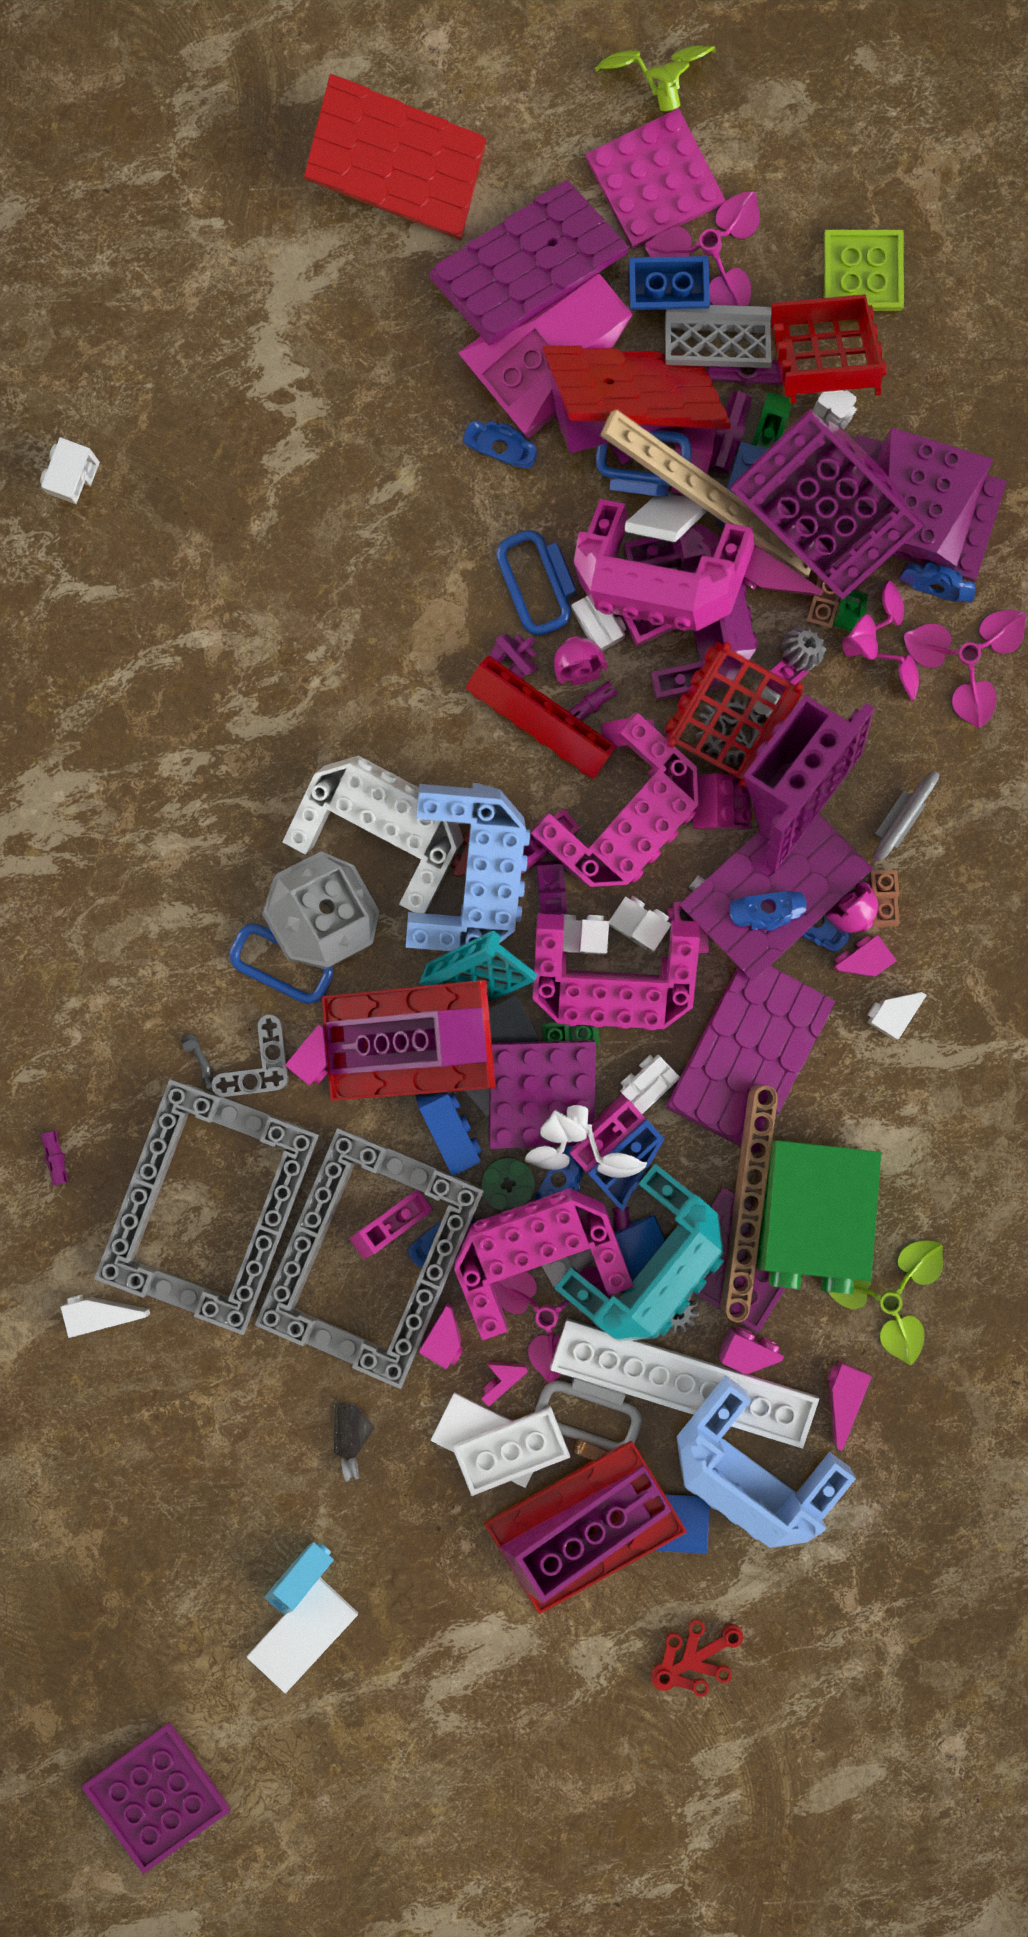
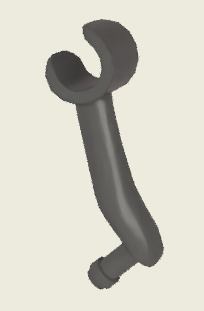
[181,1034,213,1089]

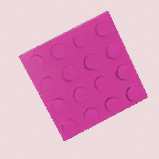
[585,108,725,249]

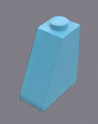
[264,1542,334,1615]

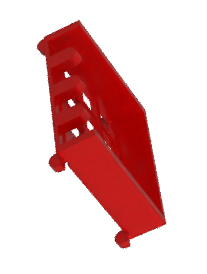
[770,294,887,404]
[664,641,804,787]

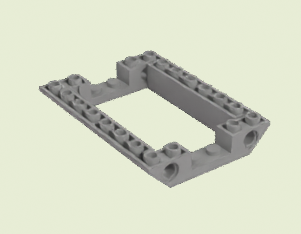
[94,1079,319,1335]
[255,1128,484,1389]

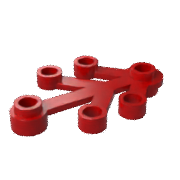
[651,1618,743,1697]

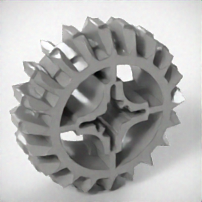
[696,695,765,766]

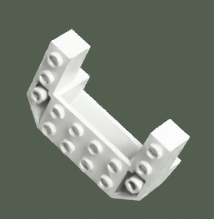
[283,756,464,913]

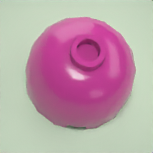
[554,636,607,686]
[825,882,879,933]

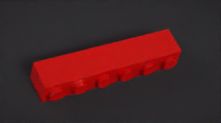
[465,655,617,779]

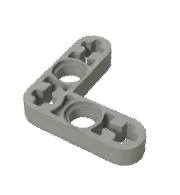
[212,1014,289,1097]

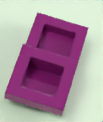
[537,860,567,915]

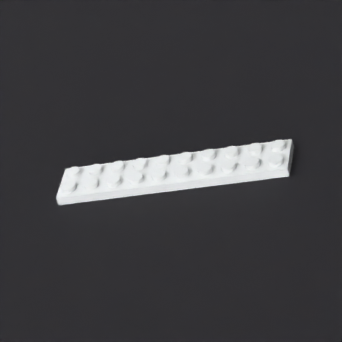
[550,1318,819,1448]

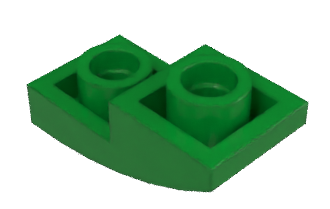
[542,1022,600,1045]

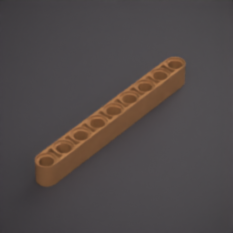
[720,1084,778,1322]

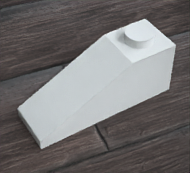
[61,1294,150,1338]

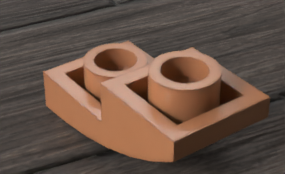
[806,576,840,628]
[870,870,900,927]

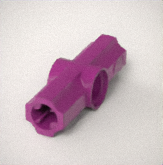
[707,356,783,386]
[709,391,752,474]

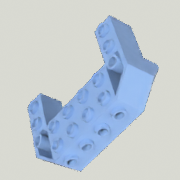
[406,783,530,951]
[677,1375,856,1548]

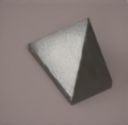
[334,1401,375,1458]

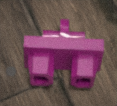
[490,634,538,678]

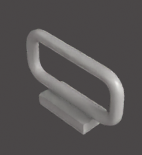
[872,771,939,862]
[535,1377,642,1451]

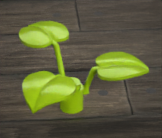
[595,45,716,111]
[828,1240,943,1365]

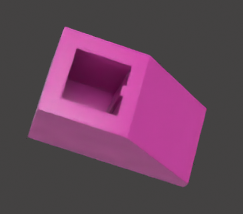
[832,935,897,977]

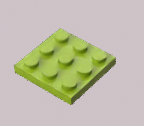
[824,230,904,311]

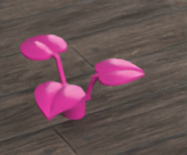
[645,191,760,306]
[842,580,919,702]
[904,610,1026,728]
[492,1267,610,1383]

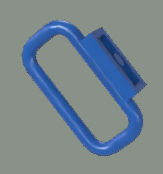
[596,430,692,496]
[496,530,579,636]
[229,923,333,1004]

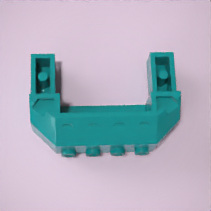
[554,1164,724,1342]

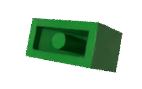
[751,392,792,450]

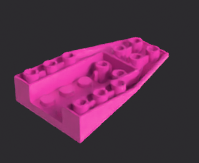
[458,273,633,439]

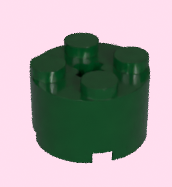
[482,1156,535,1211]

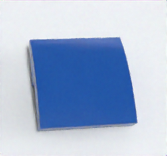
[615,1215,666,1282]
[655,1495,709,1554]

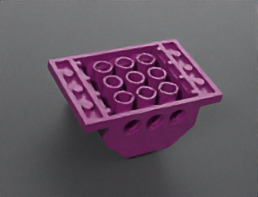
[730,409,923,600]
[855,427,1007,582]
[743,694,875,873]

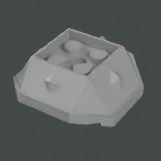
[262,851,380,969]

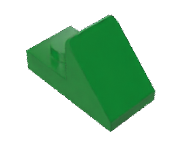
[833,590,868,632]

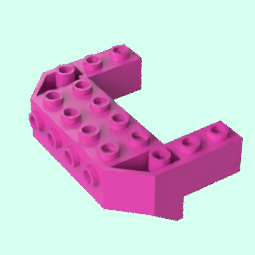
[574,499,755,631]
[530,713,698,887]
[533,913,700,1030]
[454,1188,633,1340]

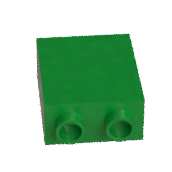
[755,1141,882,1294]

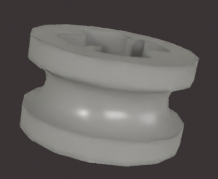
[341,1455,359,1482]

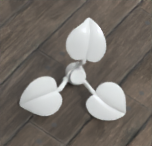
[525,1105,647,1178]

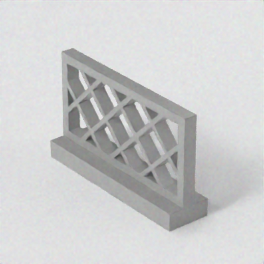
[664,305,772,368]

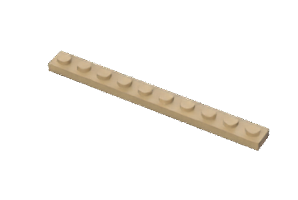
[601,410,811,577]

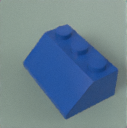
[628,256,710,310]

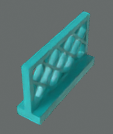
[419,931,538,1002]

